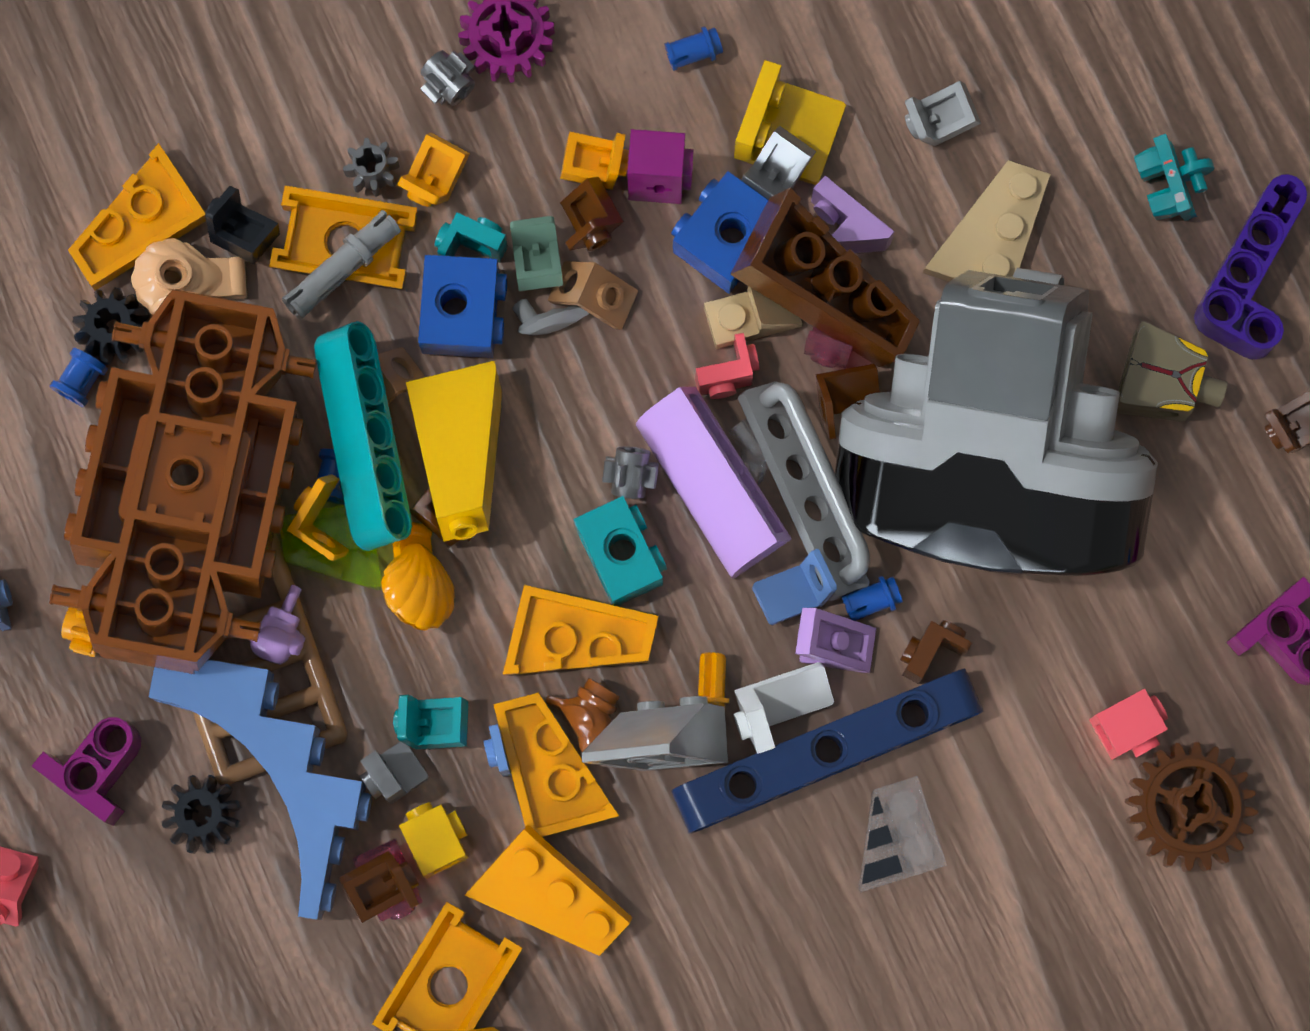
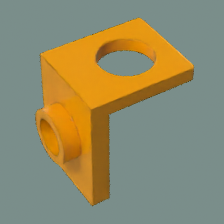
[287,474,349,561]

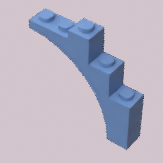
[148,660,372,920]

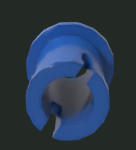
[664,26,723,71]
[842,576,903,621]

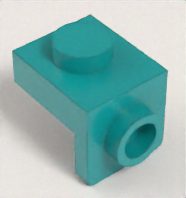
[434,212,508,263]
[393,694,469,750]

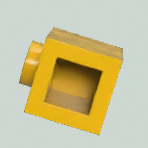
[399,802,469,879]

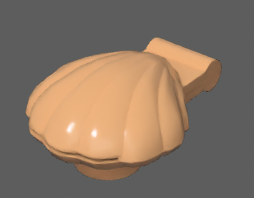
[131,238,247,315]

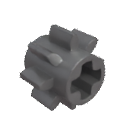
[420,50,475,106]
[343,137,400,197]
[602,446,659,499]

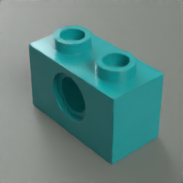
[573,496,667,606]

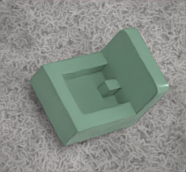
[510,216,563,291]

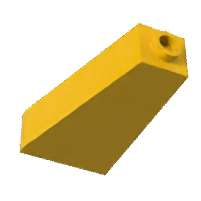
[406,361,502,542]

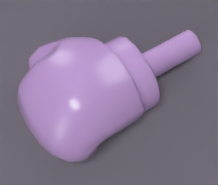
[250,585,305,665]

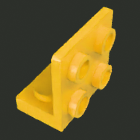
[734,60,846,185]

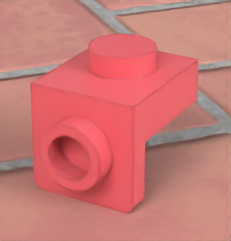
[695,332,759,399]
[0,846,39,927]

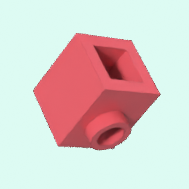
[1089,689,1168,760]

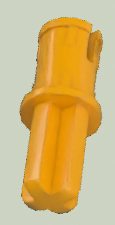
[698,652,729,707]

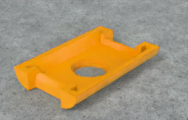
[269,185,417,290]
[372,902,522,1031]

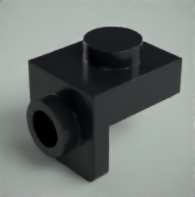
[205,186,280,264]

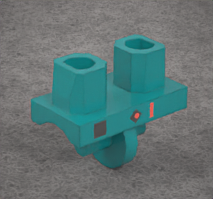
[1134,134,1215,221]

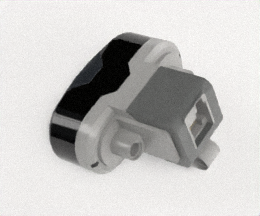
[835,268,1158,576]

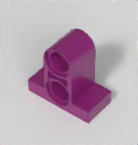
[1226,577,1310,685]
[31,717,141,826]

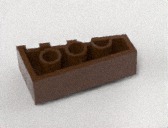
[730,187,920,367]

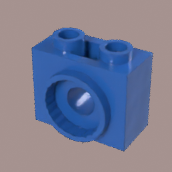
[671,171,768,294]
[418,255,507,358]

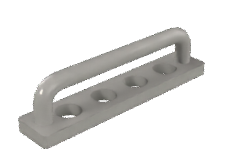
[738,382,870,601]

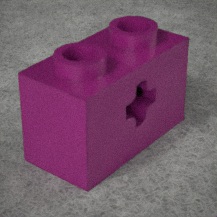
[627,129,694,204]

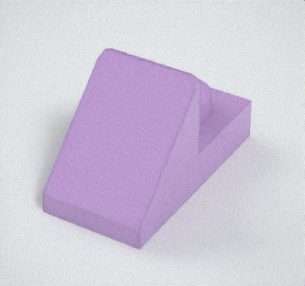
[811,176,894,253]
[795,608,876,673]

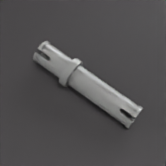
[282,210,401,320]

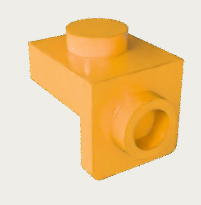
[560,132,629,190]
[397,133,470,207]

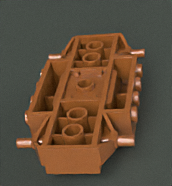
[49,289,317,674]

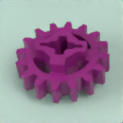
[458,0,555,83]

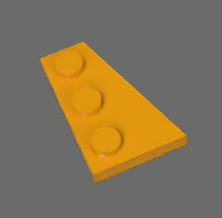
[465,824,633,956]

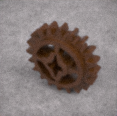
[1125,742,1258,872]

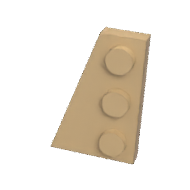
[923,160,1050,282]

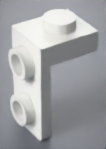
[733,662,834,754]

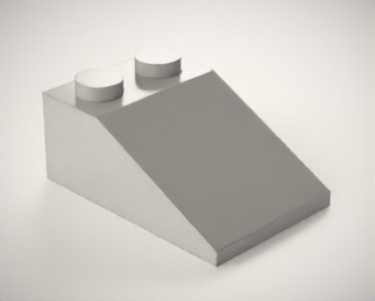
[582,696,728,771]

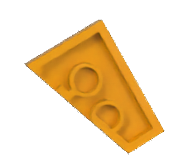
[68,143,206,291]
[503,585,659,676]
[493,693,619,837]

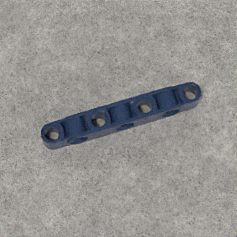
[671,668,984,834]

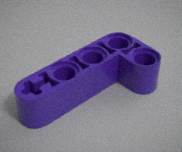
[1194,174,1307,360]

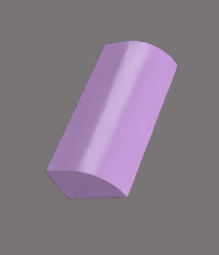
[636,387,792,579]

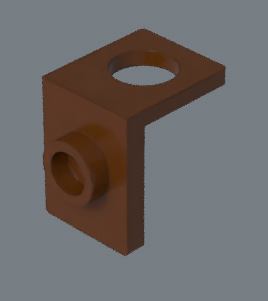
[815,364,880,440]

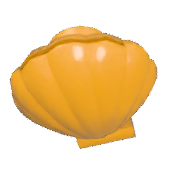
[381,522,455,631]

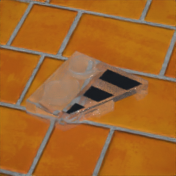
[858,776,947,893]

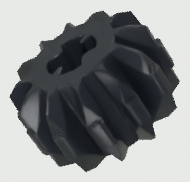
[72,287,150,365]
[161,775,242,854]

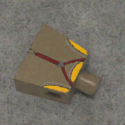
[1117,321,1227,421]

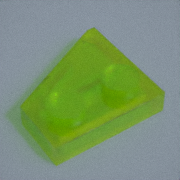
[281,505,382,591]

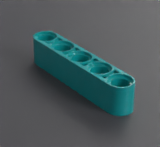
[314,321,412,551]

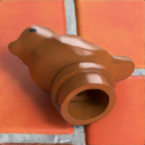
[545,678,620,752]

